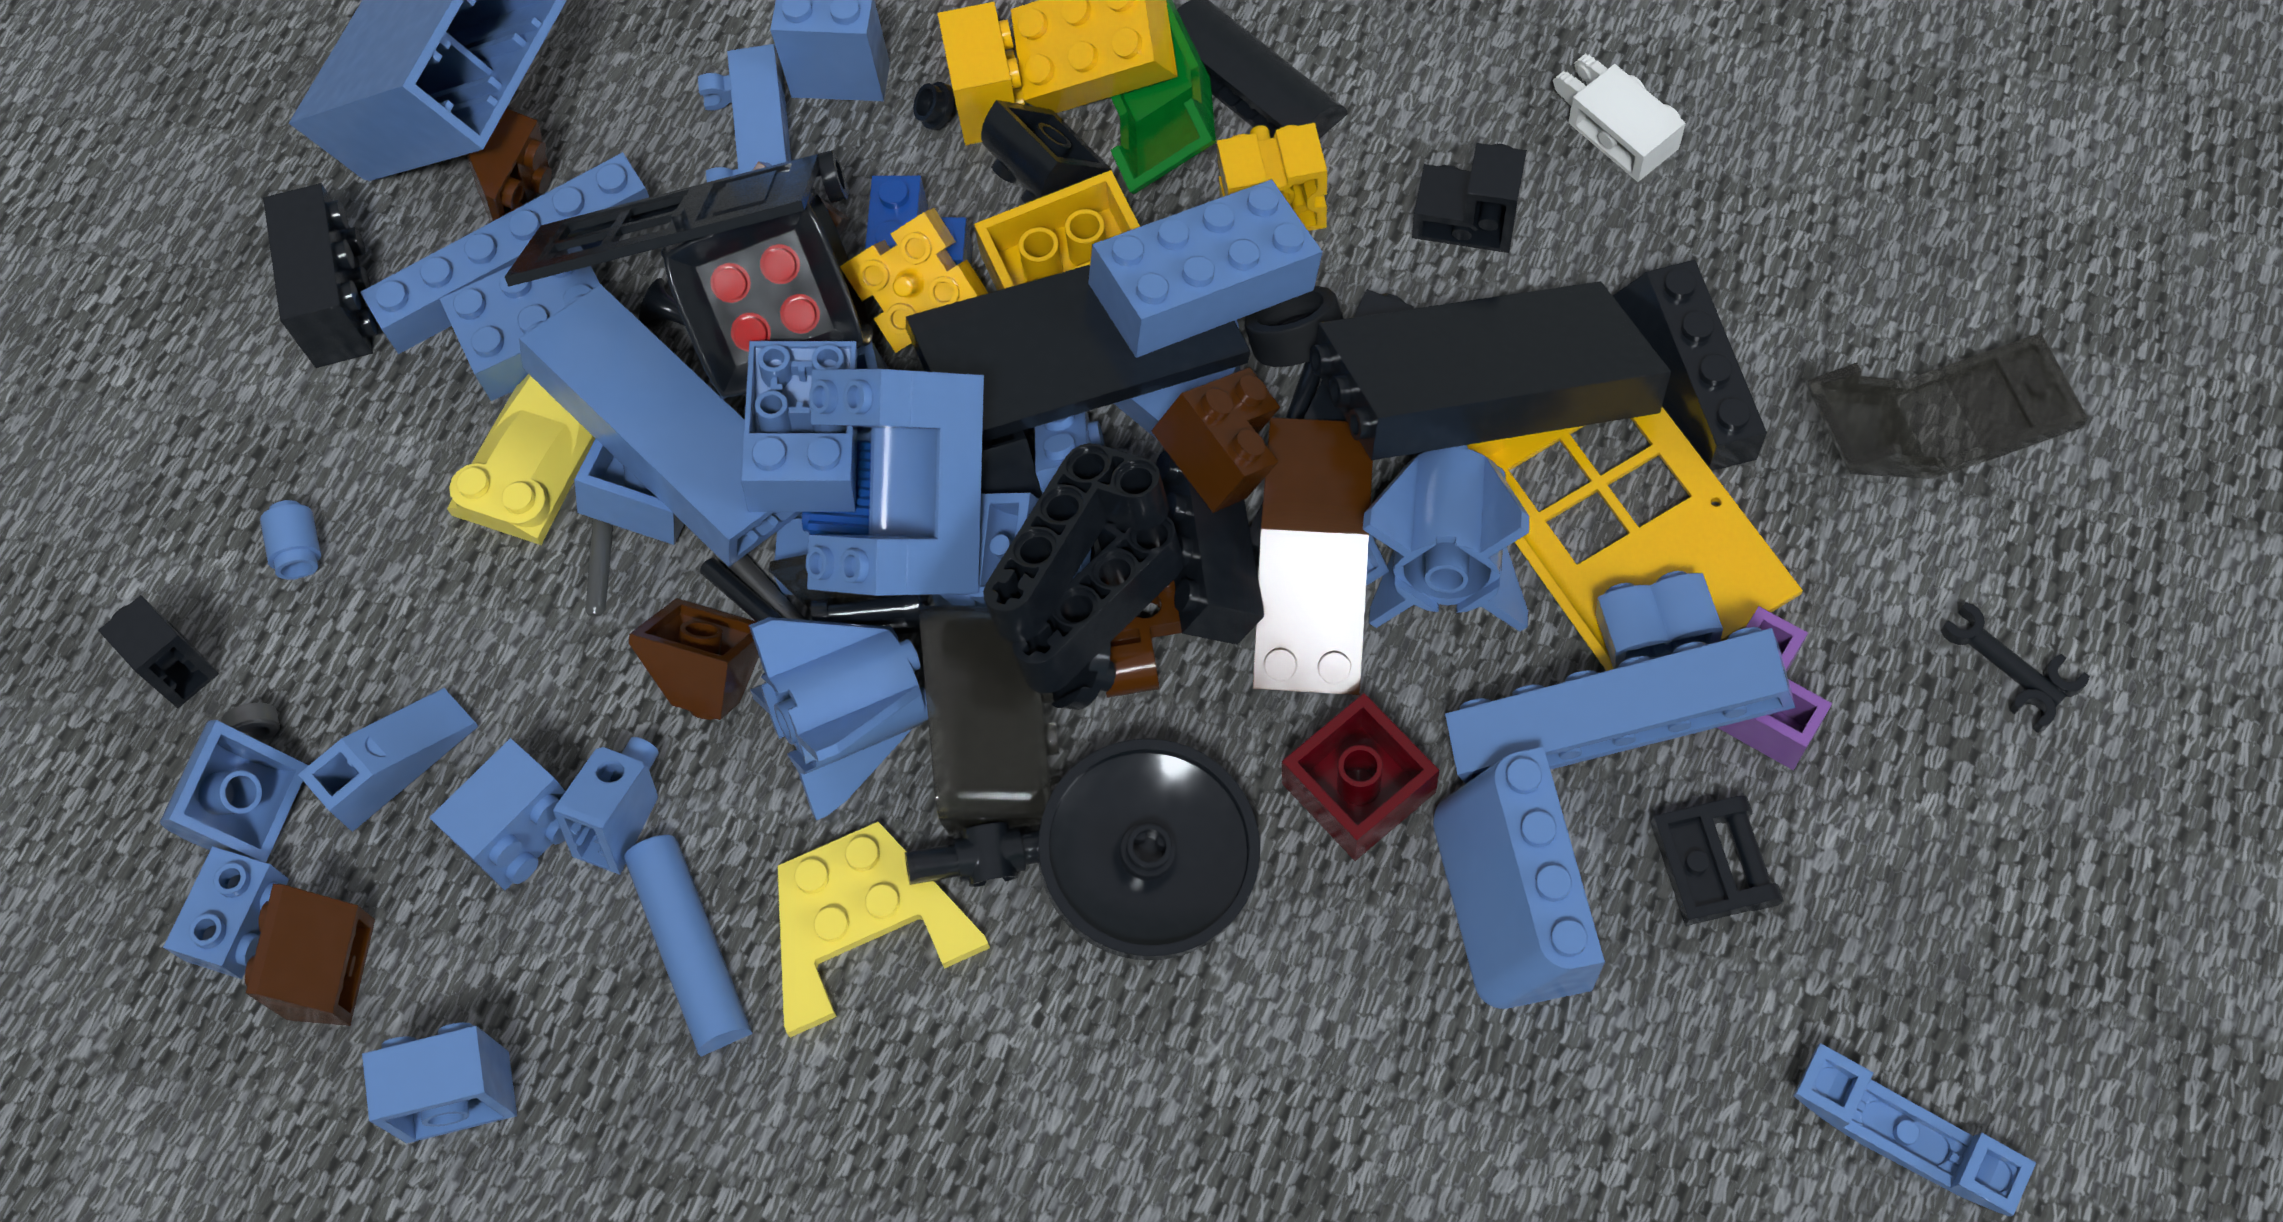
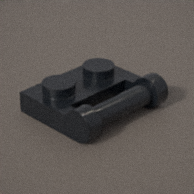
[811,595,931,635]
[1651,796,1784,926]

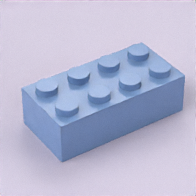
[1088,179,1323,358]

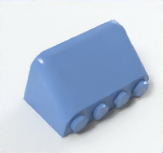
[1433,746,1605,1009]

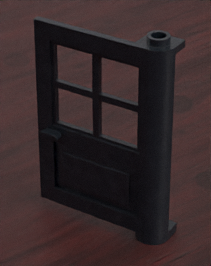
[505,150,849,287]

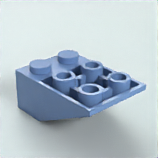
[741,341,857,512]

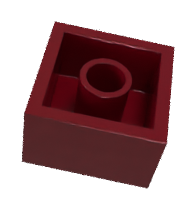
[1282,693,1440,861]

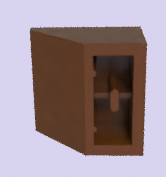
[466,108,552,222]
[245,884,375,1026]

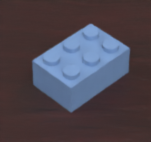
[439,246,600,401]

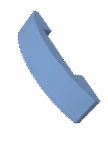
[1793,1043,2036,1217]

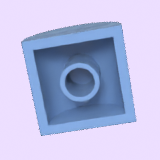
[160,720,309,863]

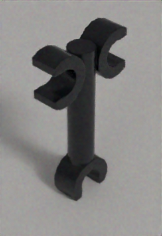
[1941,602,2090,733]

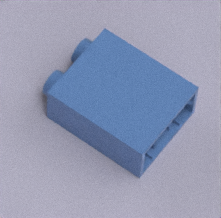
[289,0,567,181]

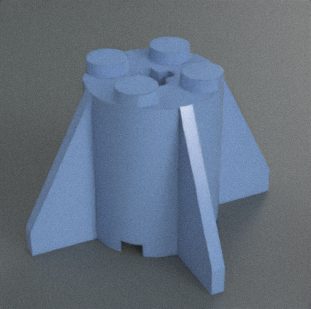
[1363,445,1529,632]
[749,617,935,821]

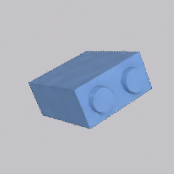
[770,0,890,101]

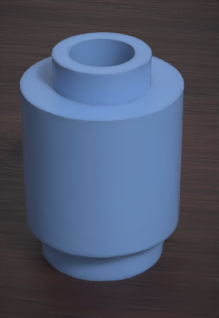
[260,500,321,580]

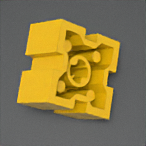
[1217,123,1327,231]
[840,208,988,353]

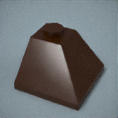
[629,598,759,720]

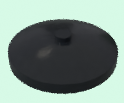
[1037,738,1260,961]

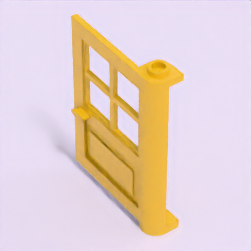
[1467,407,1803,671]

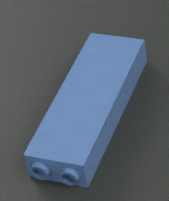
[519,284,802,567]

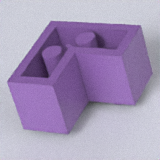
[1717,606,1833,771]

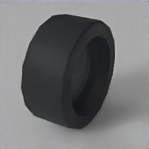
[1244,286,1343,367]

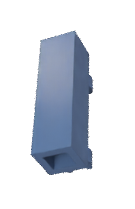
[697,44,792,182]

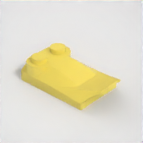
[447,374,595,545]

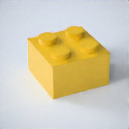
[937,2,1025,145]

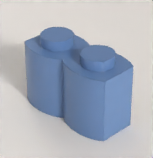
[1595,571,1723,669]

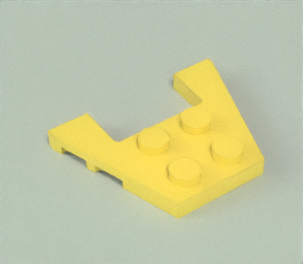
[778,822,990,1038]

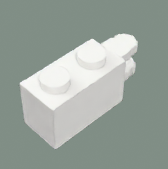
[1552,53,1686,182]

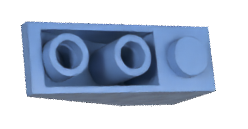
[298,688,478,832]

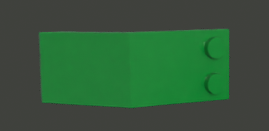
[1110,0,1216,194]

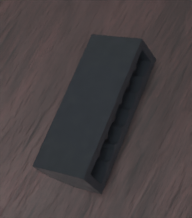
[1177,0,1348,139]

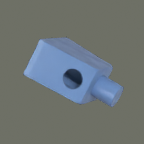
[553,737,659,875]

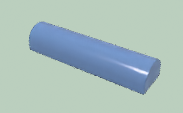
[624,835,753,1057]

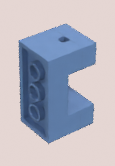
[806,369,984,596]

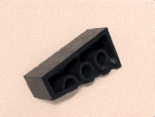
[1613,259,1767,471]

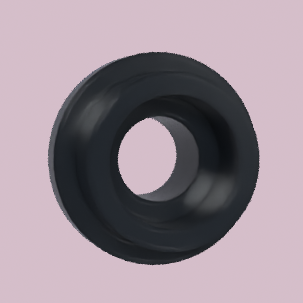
[913,82,956,130]

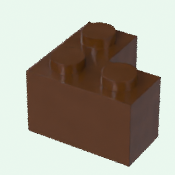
[1151,367,1281,513]

